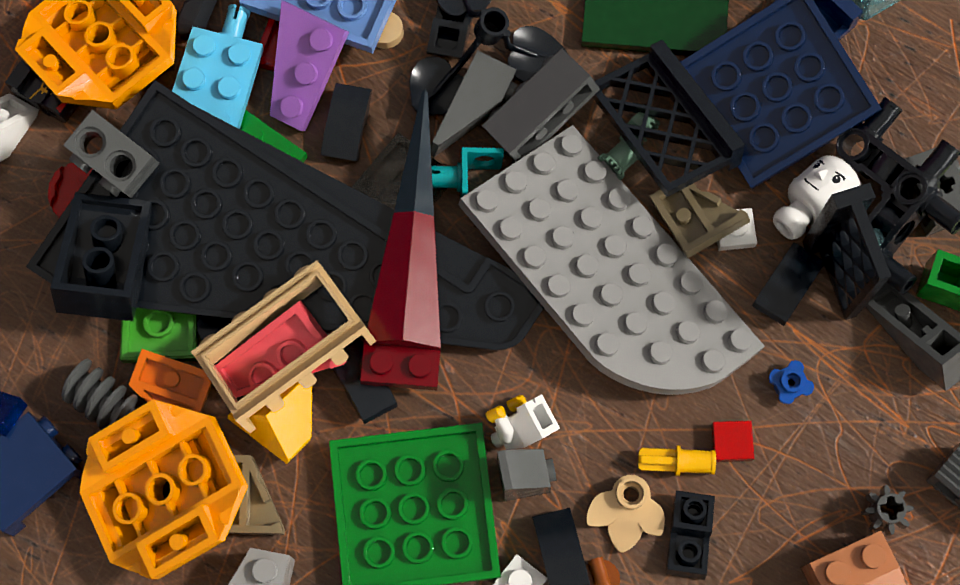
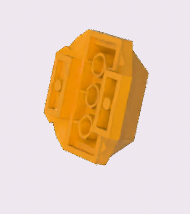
[15,0,177,109]
[79,399,248,580]

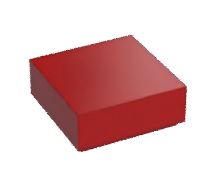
[712,421,755,462]

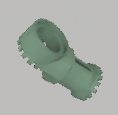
[598,112,660,180]

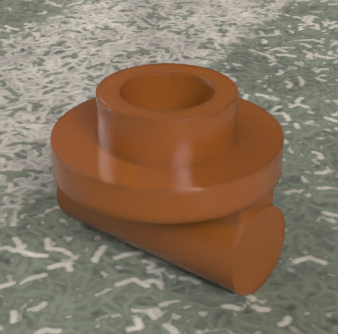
[586,557,620,585]

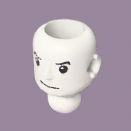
[773,155,862,240]

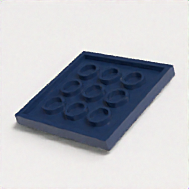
[681,0,882,189]

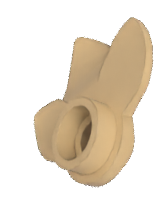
[586,475,665,553]

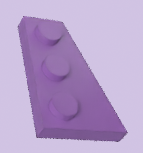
[270,0,349,131]

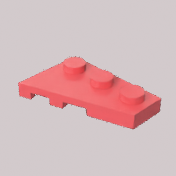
[214,300,347,398]

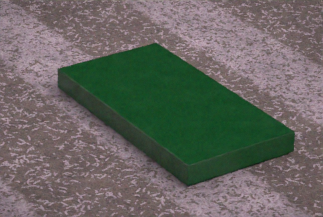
[581,0,729,56]

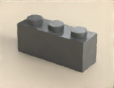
[482,48,600,162]

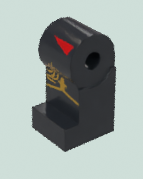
[5,59,79,123]

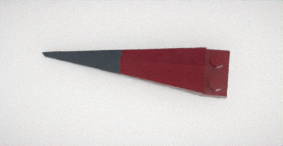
[360,89,441,391]

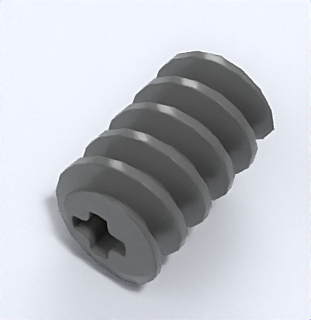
[61,358,141,430]

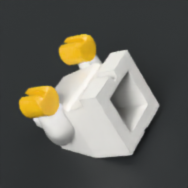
[485,394,560,450]

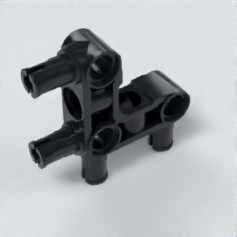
[836,97,960,294]

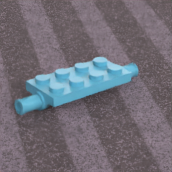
[172,4,264,129]

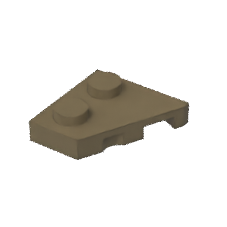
[649,183,750,258]
[228,455,285,535]

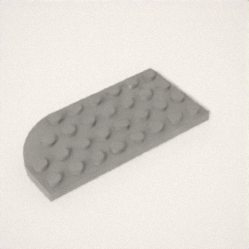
[458,125,765,395]

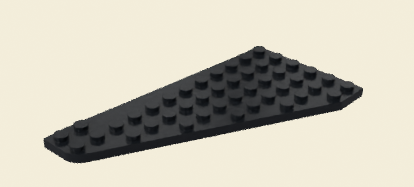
[26,80,544,351]

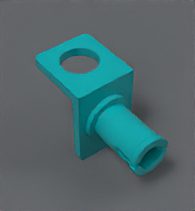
[432,147,504,198]

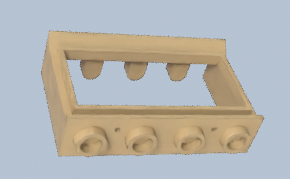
[191,260,376,433]

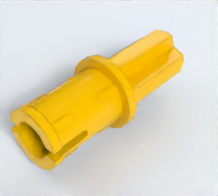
[638,445,716,476]

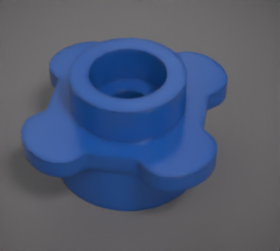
[769,360,814,404]

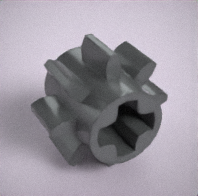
[861,485,914,536]

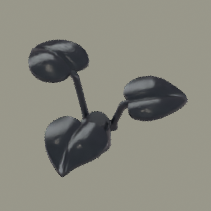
[409,0,567,116]

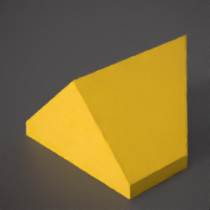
[227,382,312,464]

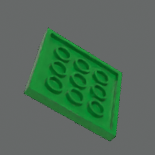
[329,422,501,585]

